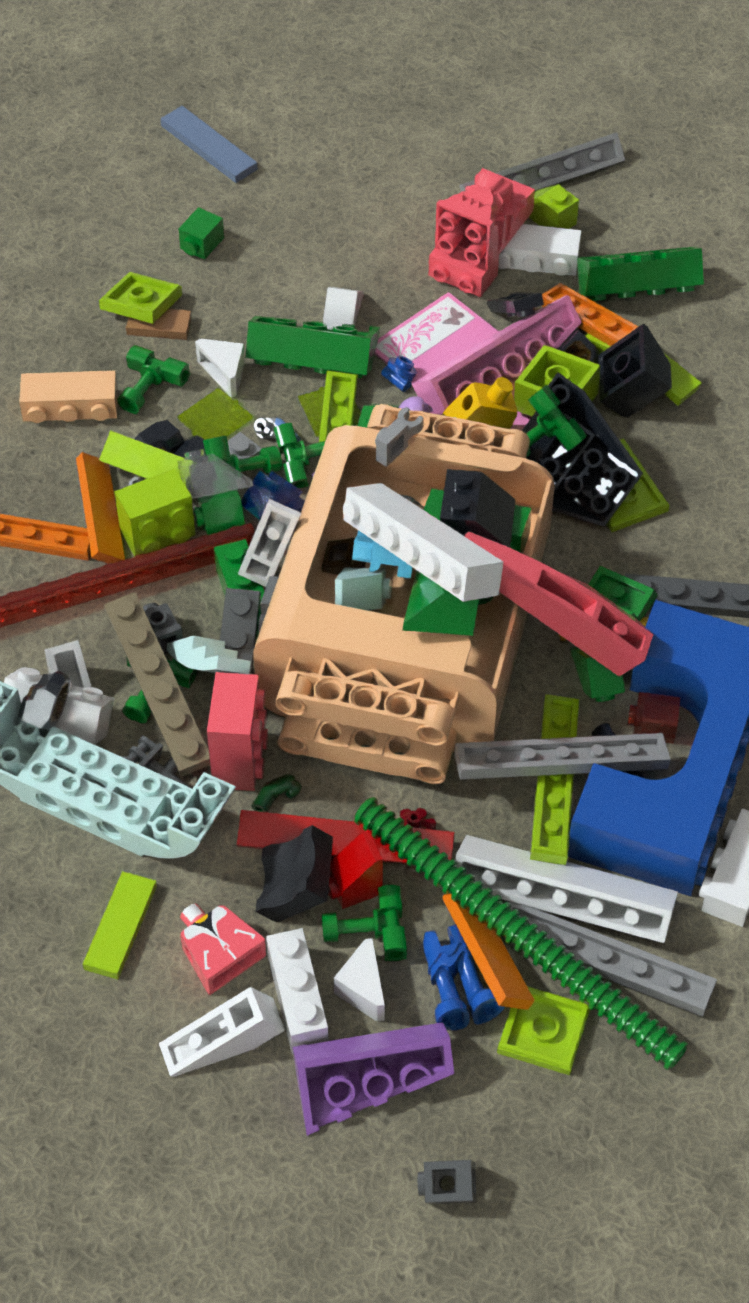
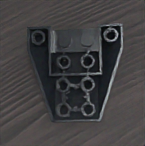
[522,372,643,527]

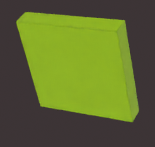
[99,272,182,324]
[497,986,590,1075]

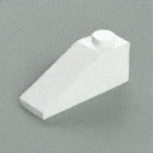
[238,499,301,587]
[159,987,285,1077]

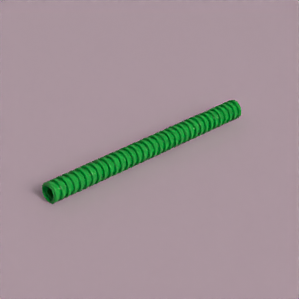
[354,797,688,1070]

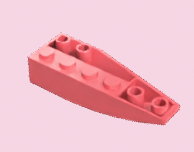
[464,532,653,677]

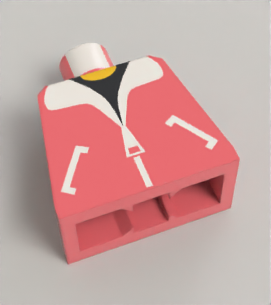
[180,903,266,995]

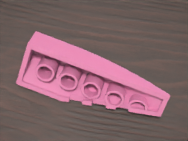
[412,295,582,415]

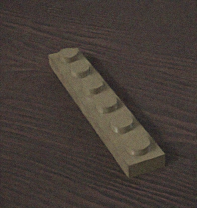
[104,592,210,777]

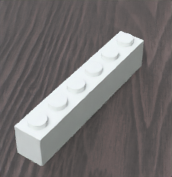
[343,483,503,602]
[455,835,678,943]

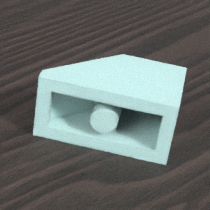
[335,568,392,611]

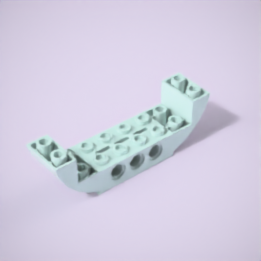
[0,681,236,859]

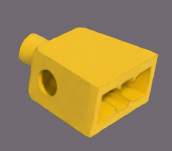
[442,377,518,429]

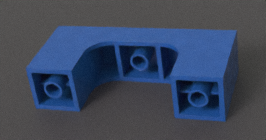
[568,600,749,896]

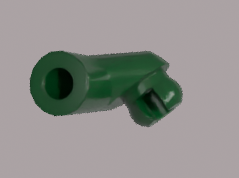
[251,774,302,812]

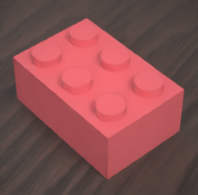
[207,672,268,791]

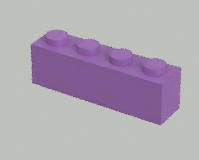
[293,1022,454,1135]

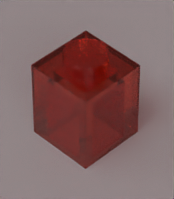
[627,692,680,744]

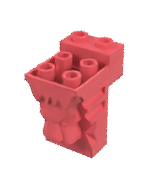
[428,168,535,297]

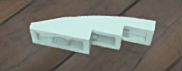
[167,636,251,674]

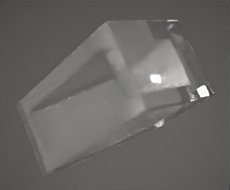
[177,449,253,499]

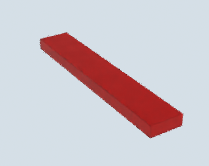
[236,810,455,865]

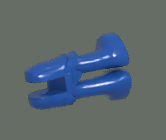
[423,924,505,1031]

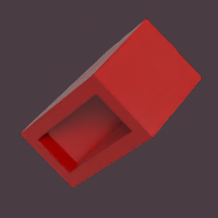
[328,830,383,909]

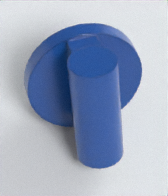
[381,355,417,392]

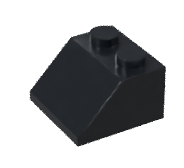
[598,324,672,418]
[440,469,516,548]

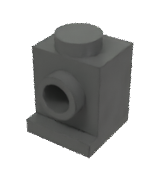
[143,603,183,654]
[417,1160,477,1204]

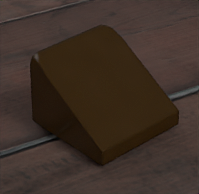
[321,538,366,575]

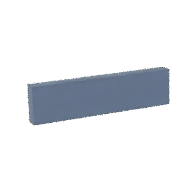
[161,106,257,183]

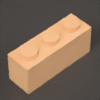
[19,370,118,423]

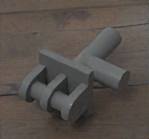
[123,736,191,788]

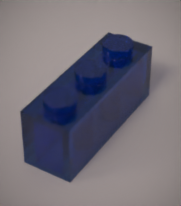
[241,470,305,520]

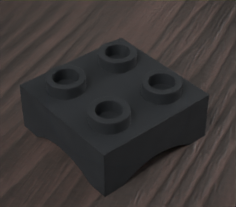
[255,825,333,922]

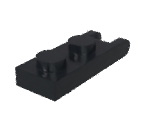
[487,292,544,317]

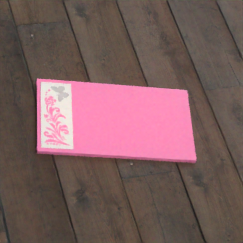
[375,292,531,431]

